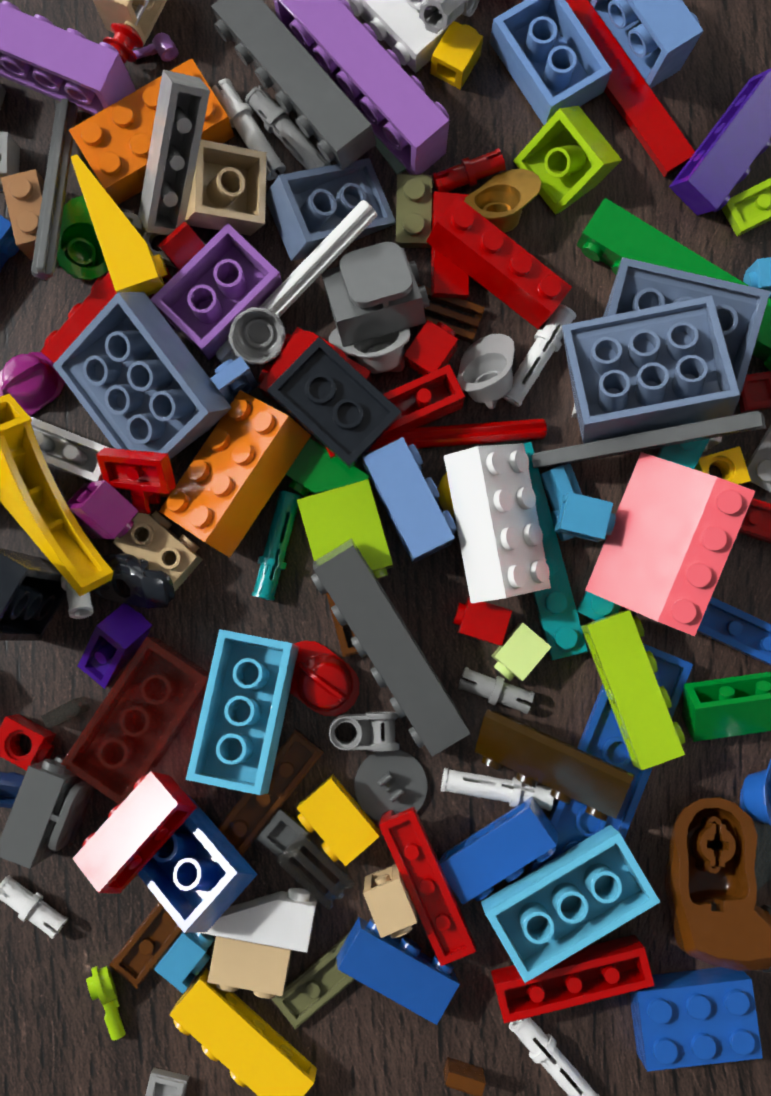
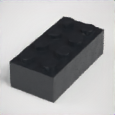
[0,548,66,641]

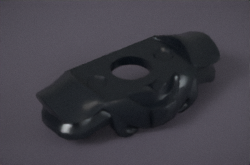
[90,553,175,609]

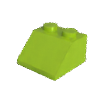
[513,105,622,215]

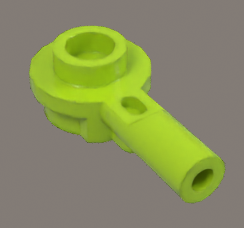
[86,965,126,1041]

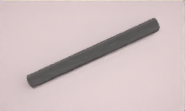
[31,98,78,281]

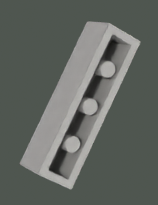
[138,70,210,235]

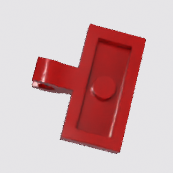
[96,447,176,514]

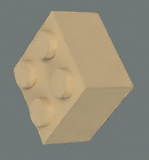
[185,139,267,236]

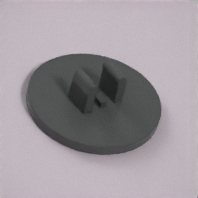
[354,750,427,821]

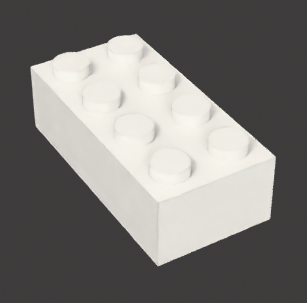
[444,443,551,603]

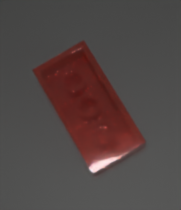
[61,637,209,804]

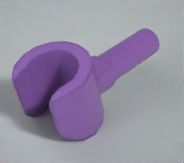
[133,32,179,62]

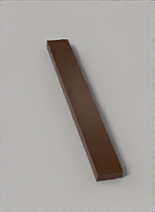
[109,729,324,989]

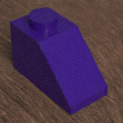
[77,603,153,689]

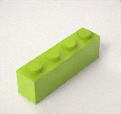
[581,610,685,770]

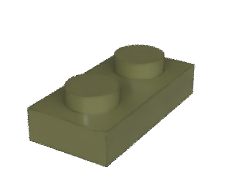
[396,174,432,248]

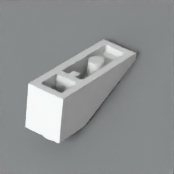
[197,888,318,953]

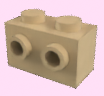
[113,511,203,591]

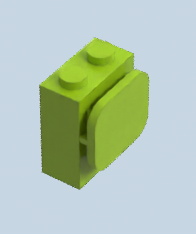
[297,479,393,579]

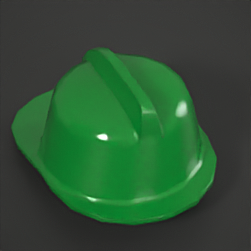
[56,196,108,280]

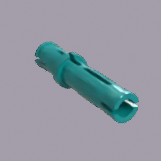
[251,491,302,601]

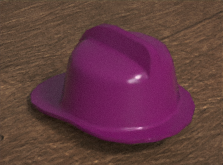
[0,352,65,416]

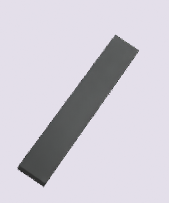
[531,411,766,469]

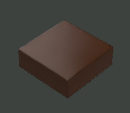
[443,1057,486,1096]

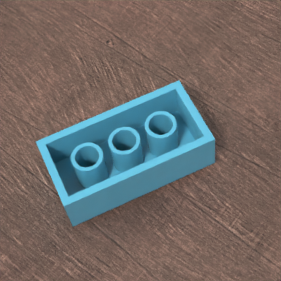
[186,629,299,795]
[481,825,660,983]

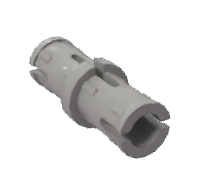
[458,667,535,714]

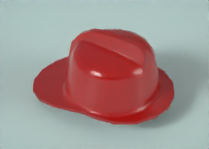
[290,640,360,716]

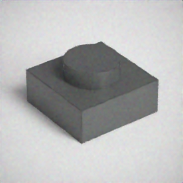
[257,808,309,863]

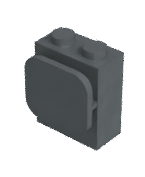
[321,242,430,347]
[0,755,95,869]

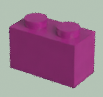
[66,480,138,539]

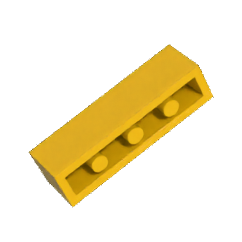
[169,968,317,1096]

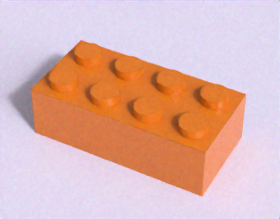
[69,58,234,205]
[159,390,311,558]

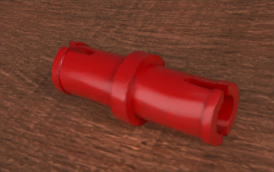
[432,148,506,192]

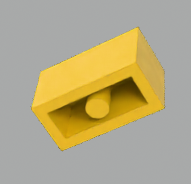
[297,774,380,866]

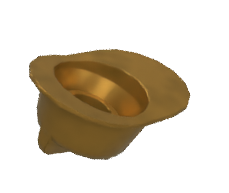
[464,169,542,233]

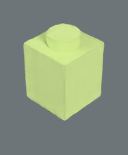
[491,623,551,681]

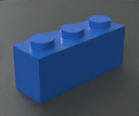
[439,796,559,904]
[336,917,460,1025]

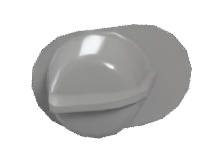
[329,328,411,374]
[457,334,515,409]

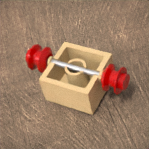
[93,0,167,64]

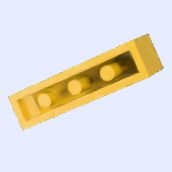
[70,154,168,296]

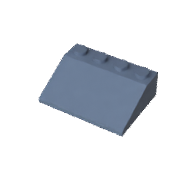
[603,257,770,402]
[53,292,232,459]
[562,295,740,444]

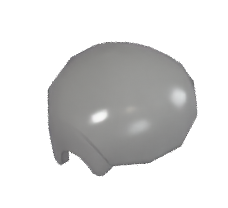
[228,307,286,365]

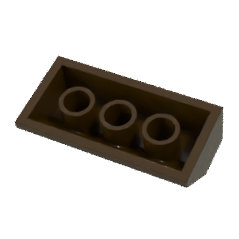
[475,709,635,821]

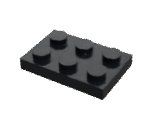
[267,337,402,469]

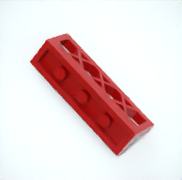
[379,807,476,966]

